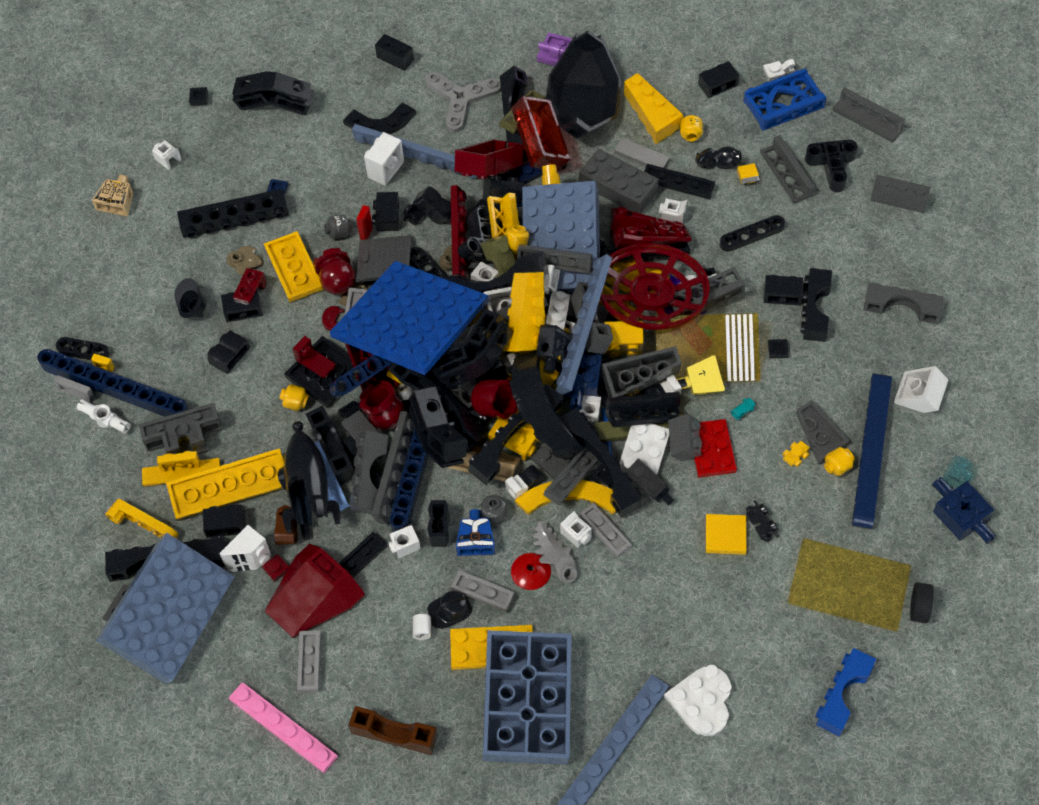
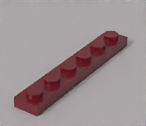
[450,185,469,278]

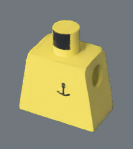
[677,355,725,395]

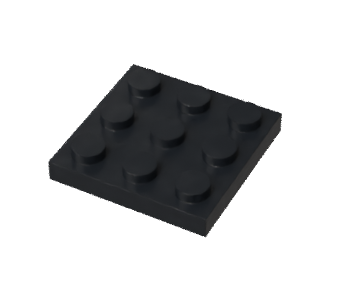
[284,336,357,408]

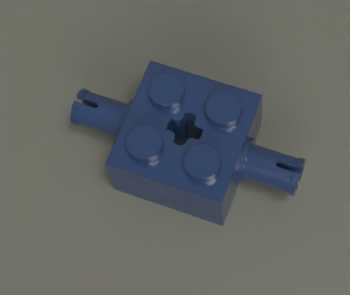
[560,347,602,410]
[932,477,996,544]

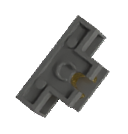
[138,403,222,454]

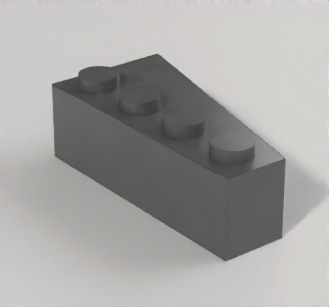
[601,346,682,398]

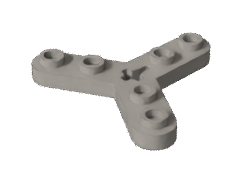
[426,72,501,133]

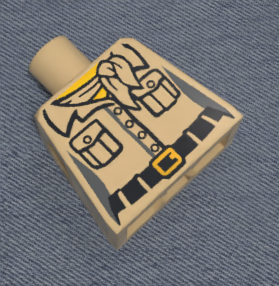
[92,175,133,216]

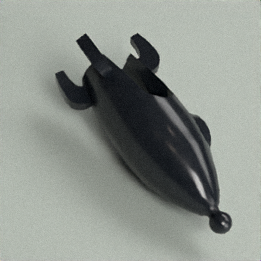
[278,421,341,540]

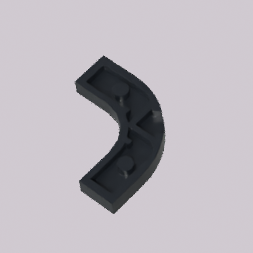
[343,102,416,135]

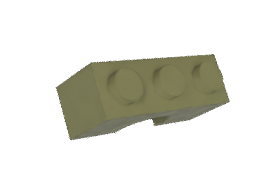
[481,235,516,289]

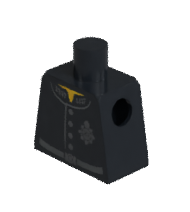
[536,325,572,374]

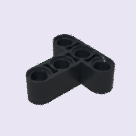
[805,140,858,193]
[458,205,494,263]

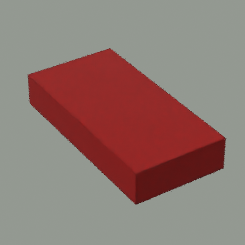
[356,205,373,240]

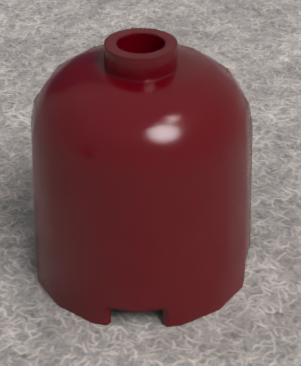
[471,380,518,419]

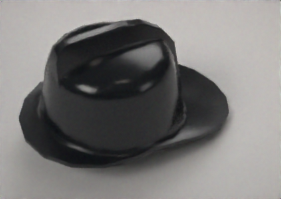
[174,278,206,318]
[427,591,473,629]

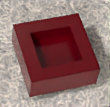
[261,554,289,582]

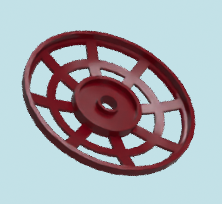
[600,243,710,330]

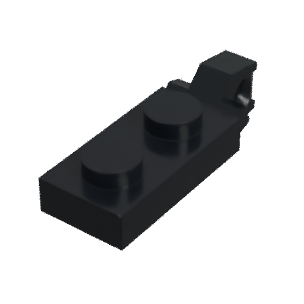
[626,458,674,506]

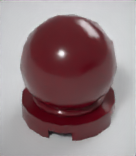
[313,248,356,295]
[359,380,405,430]

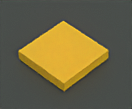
[706,514,746,555]

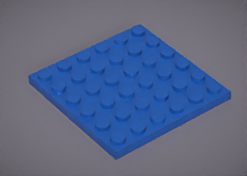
[329,261,489,375]

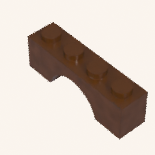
[348,706,438,756]

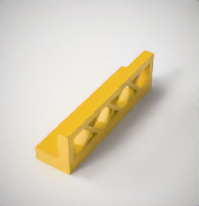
[487,193,519,261]

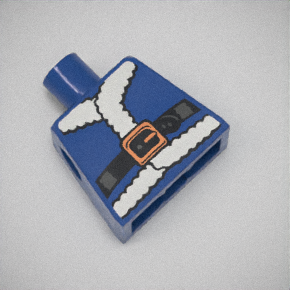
[456,509,495,556]

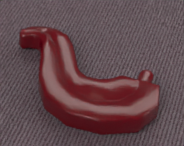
[322,306,345,331]

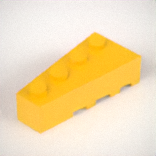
[624,73,683,144]
[503,272,545,352]

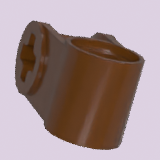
[274,505,298,545]

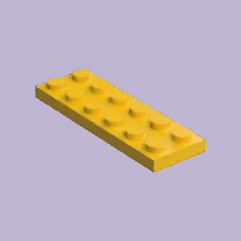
[166,448,284,521]

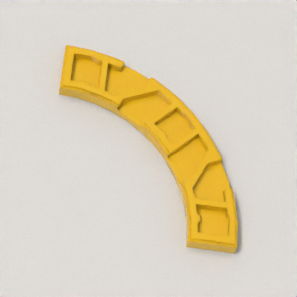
[515,480,616,515]

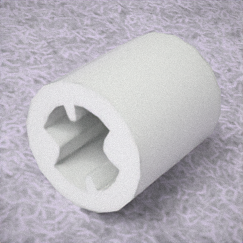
[412,614,431,640]

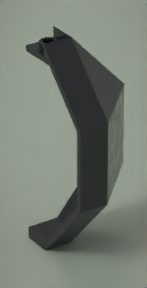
[544,30,622,139]

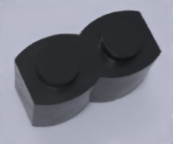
[413,186,451,225]
[207,330,250,374]
[427,500,450,547]

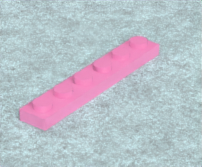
[229,682,338,773]

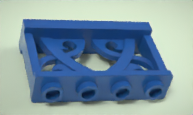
[743,68,826,131]

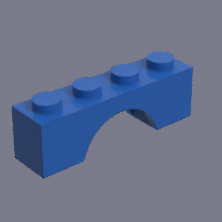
[815,648,877,737]

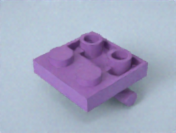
[537,32,572,66]

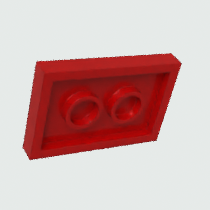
[694,419,737,478]

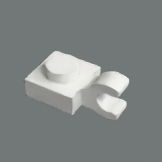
[763,59,795,82]

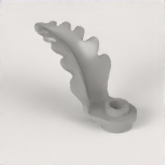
[533,520,577,583]

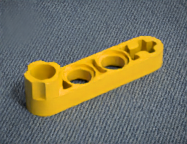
[105,498,179,539]

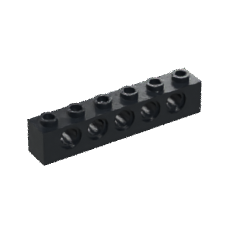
[177,189,289,238]

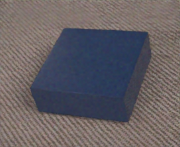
[267,179,289,196]

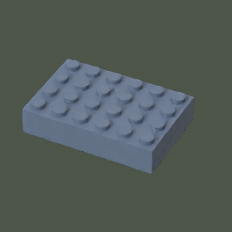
[522,181,600,297]
[95,533,235,684]
[482,630,571,765]

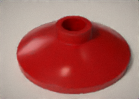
[511,553,551,590]

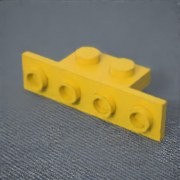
[142,451,220,487]

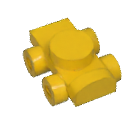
[782,441,810,467]

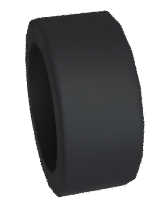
[910,582,934,623]

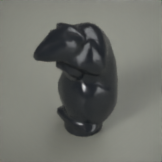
[695,146,742,169]

